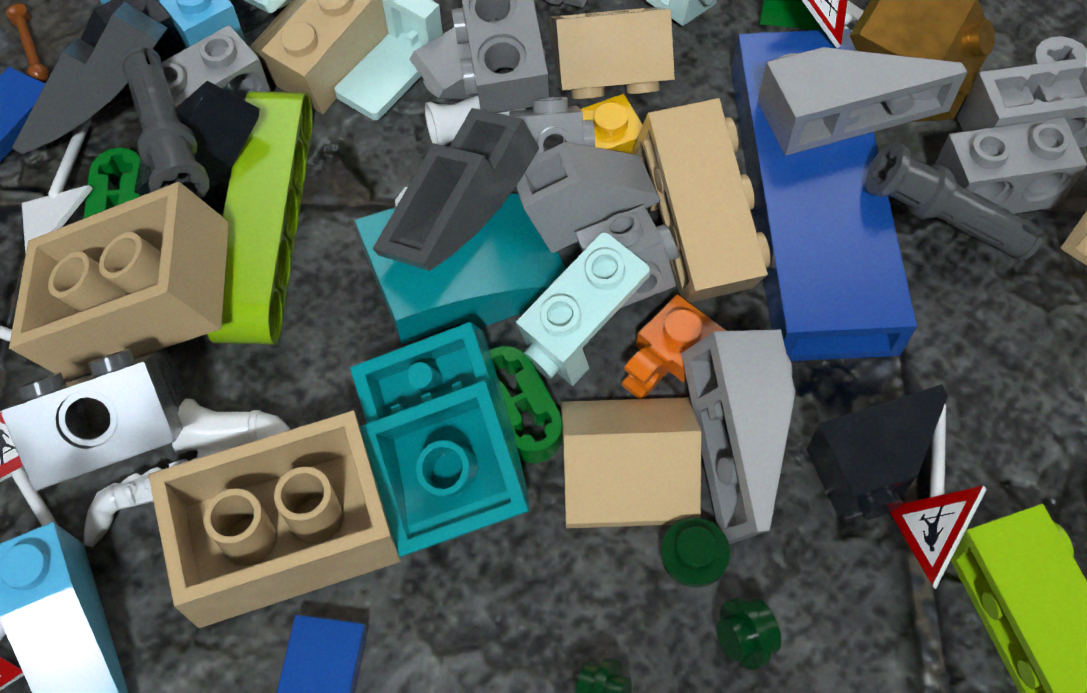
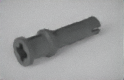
[121,47,210,199]
[866,142,1043,261]

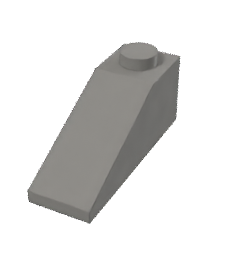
[757,47,967,156]
[681,329,796,544]

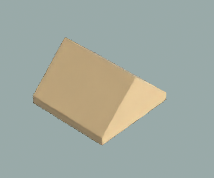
[561,397,701,528]

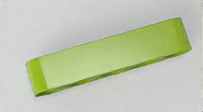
[207,91,313,344]

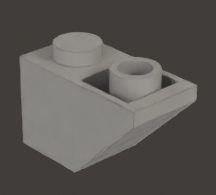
[516,142,661,253]

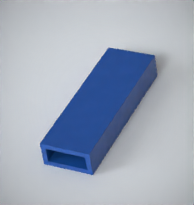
[731,29,917,361]

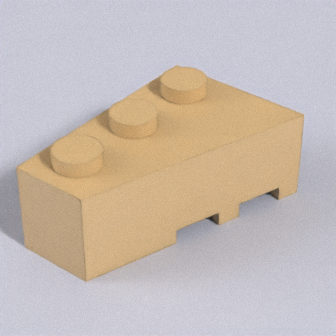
[631,98,771,303]

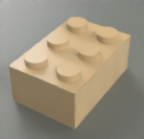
[9,182,229,381]
[148,410,401,628]

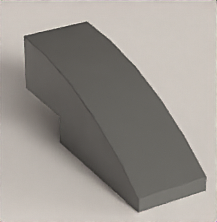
[12,2,167,154]
[373,108,539,271]

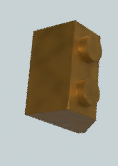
[849,0,995,122]

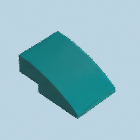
[354,193,566,345]
[350,322,531,557]

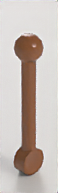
[6,3,50,83]

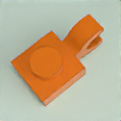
[622,294,726,399]

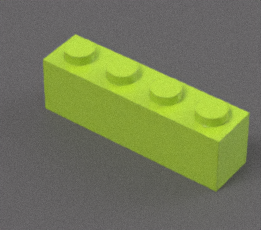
[951,503,1087,693]

